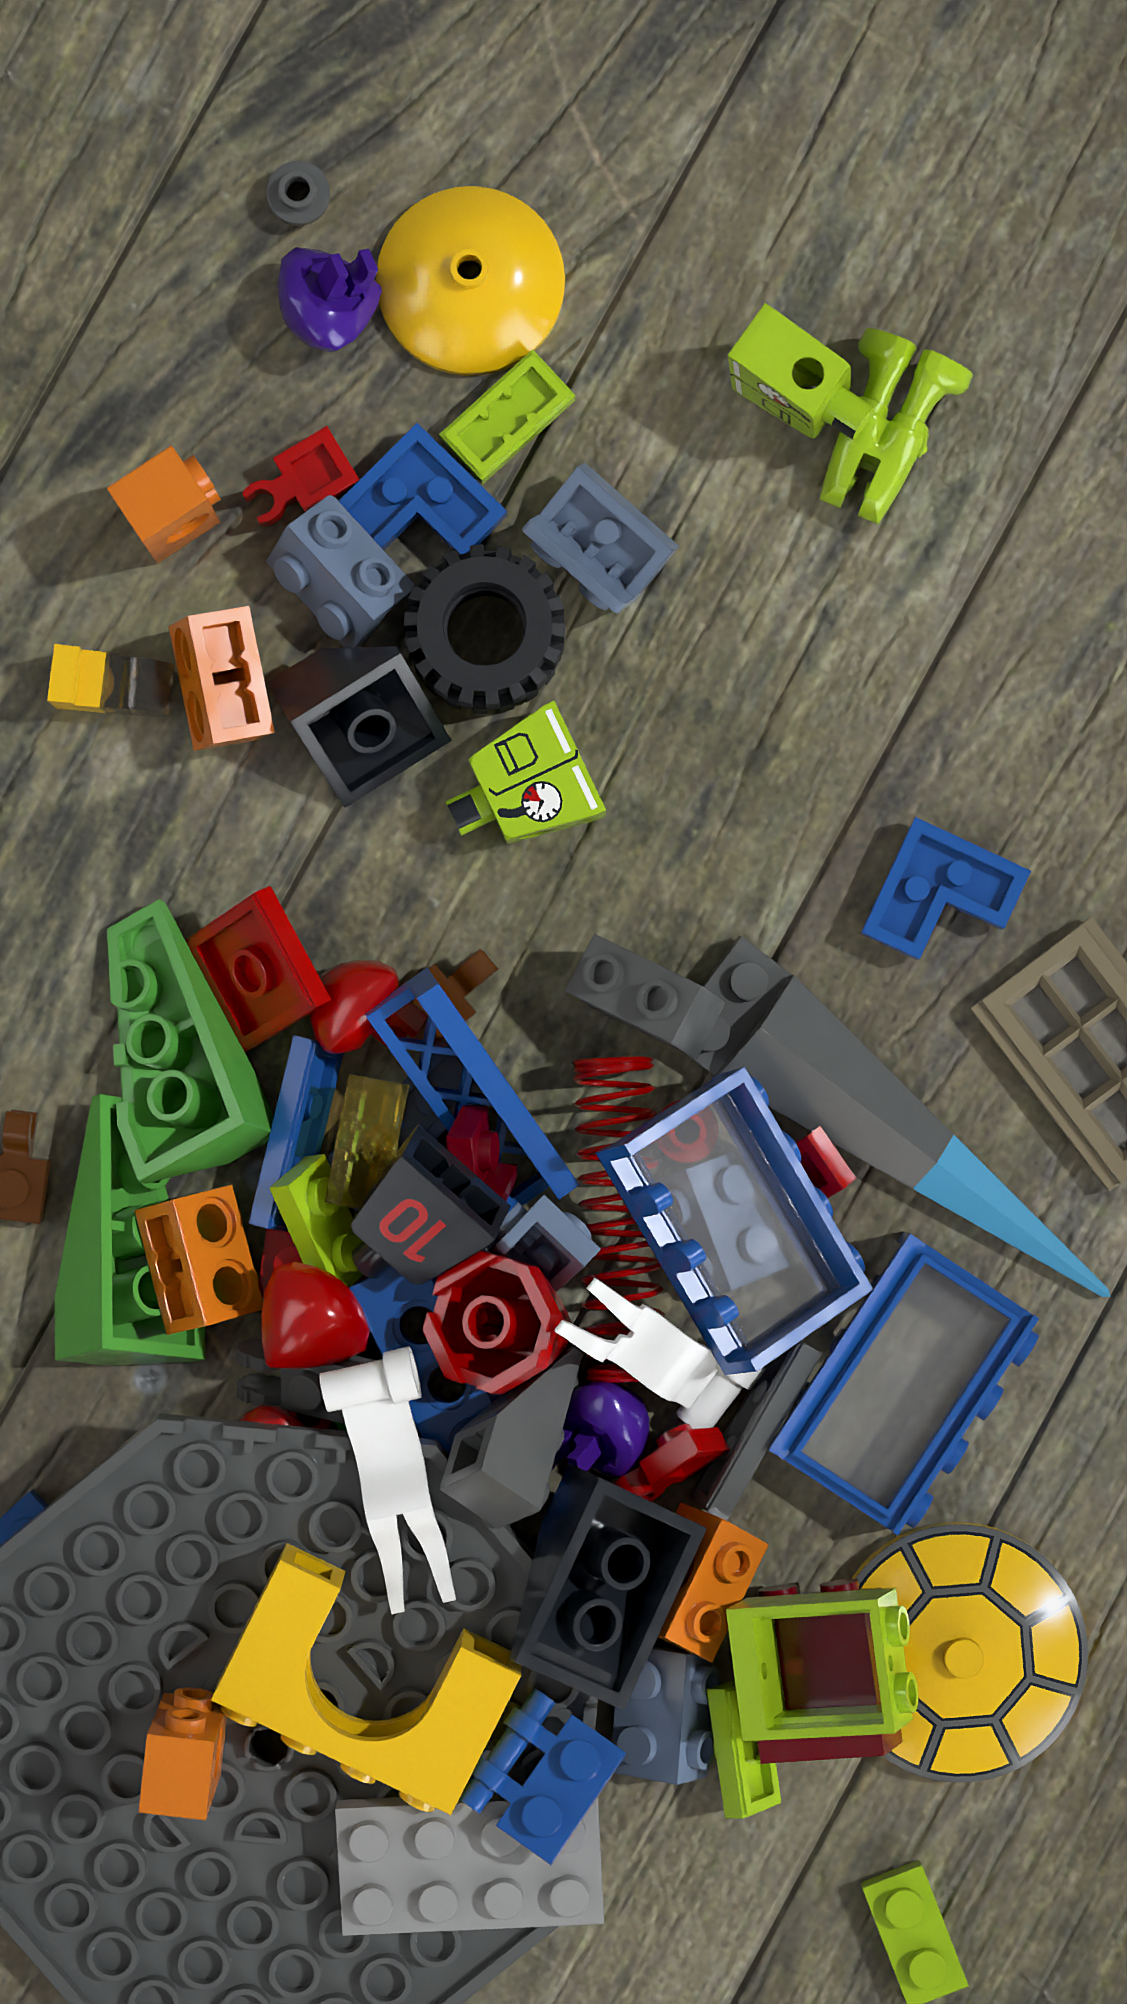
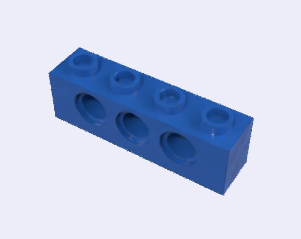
[350,1267,501,1454]

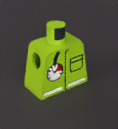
[728,303,875,440]
[445,701,606,844]

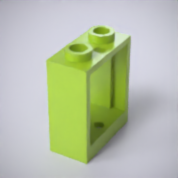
[726,1588,918,1741]

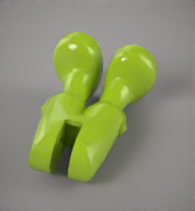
[819,328,973,525]

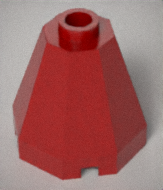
[422,1251,573,1394]

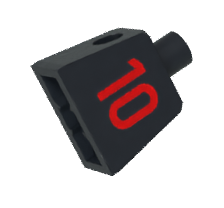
[350,1125,510,1285]

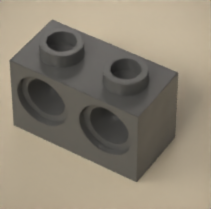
[565,934,726,1060]

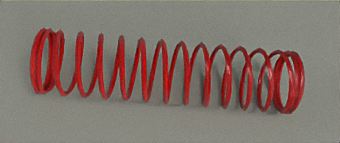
[572,1056,665,1383]

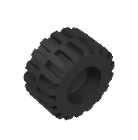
[404,544,565,714]

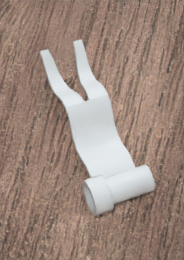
[554,1278,766,1429]
[320,1346,456,1614]

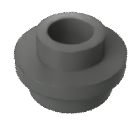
[267,161,330,226]

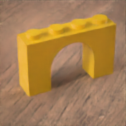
[211,1543,522,1815]

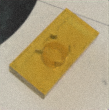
[325,1074,409,1208]

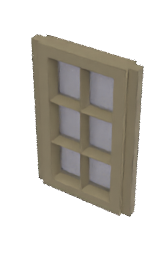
[969,917,1127,1191]

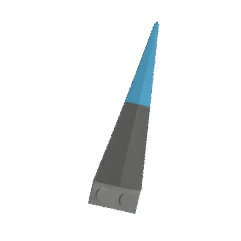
[685,936,1111,1297]

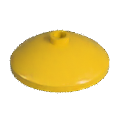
[376,186,565,376]

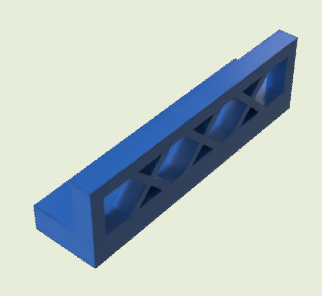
[365,968,580,1212]

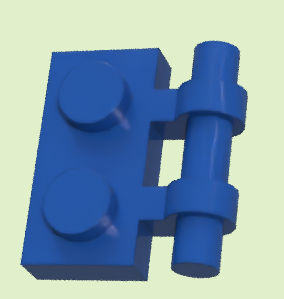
[459,1688,626,1866]

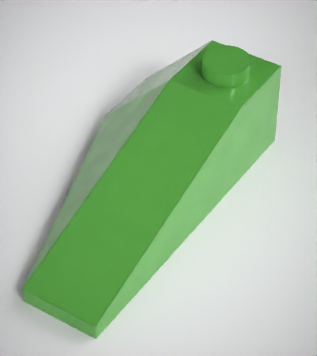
[107,899,274,1183]

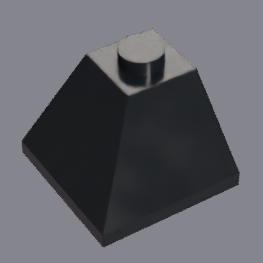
[266,646,452,808]

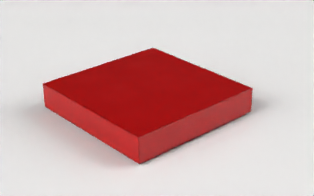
[186,886,331,1052]

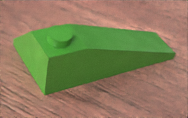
[55,1094,205,1366]

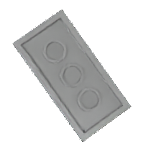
[335,1793,604,1936]

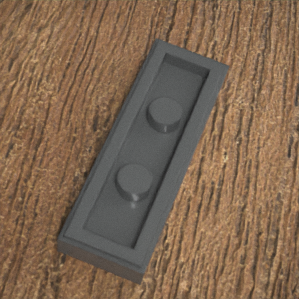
[690,1340,822,1521]

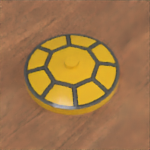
[851,1522,1088,1783]

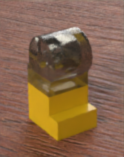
[47,644,175,717]

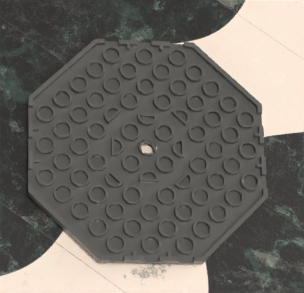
[0,1413,598,2004]

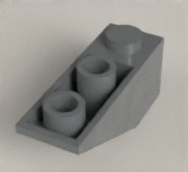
[439,1345,583,1529]

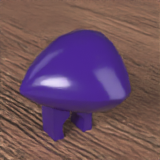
[277,247,382,352]
[551,1382,650,1478]

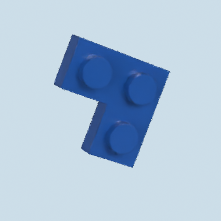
[339,423,508,555]
[860,817,1031,960]

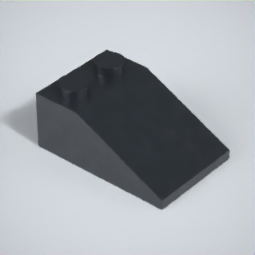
[510,1463,707,1710]

